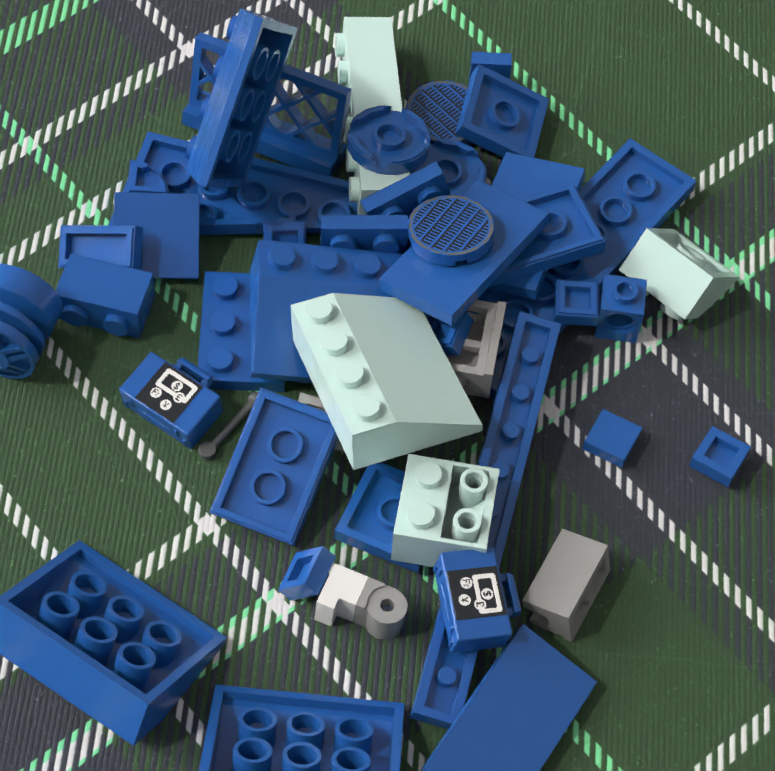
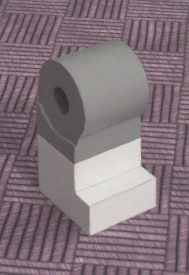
[314,564,408,640]

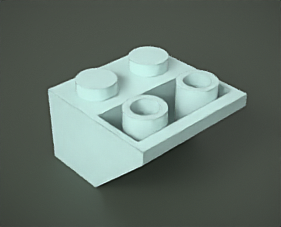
[391,454,500,567]

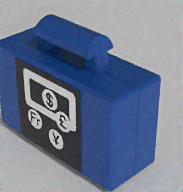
[119,352,223,449]
[433,547,522,653]

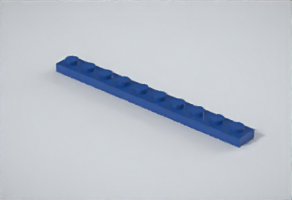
[410,311,561,730]

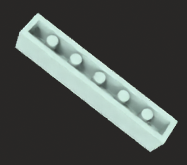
[335,17,410,215]

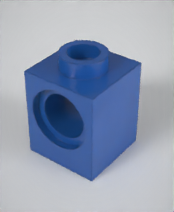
[594,274,647,343]

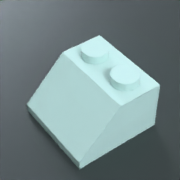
[619,228,739,321]

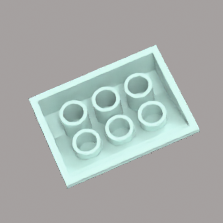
[290,293,482,470]

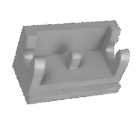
[447,300,506,398]
[522,529,611,642]

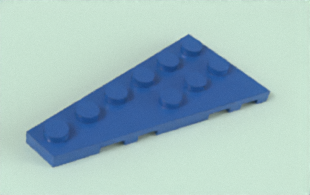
[108,132,358,235]

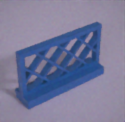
[181,32,352,177]

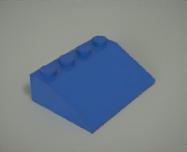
[186,8,298,187]
[250,239,429,383]
[0,540,227,746]
[199,684,404,771]

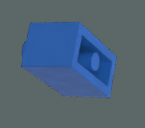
[55,254,155,338]

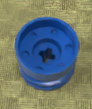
[0,264,63,379]

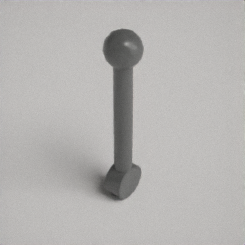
[198,392,258,461]

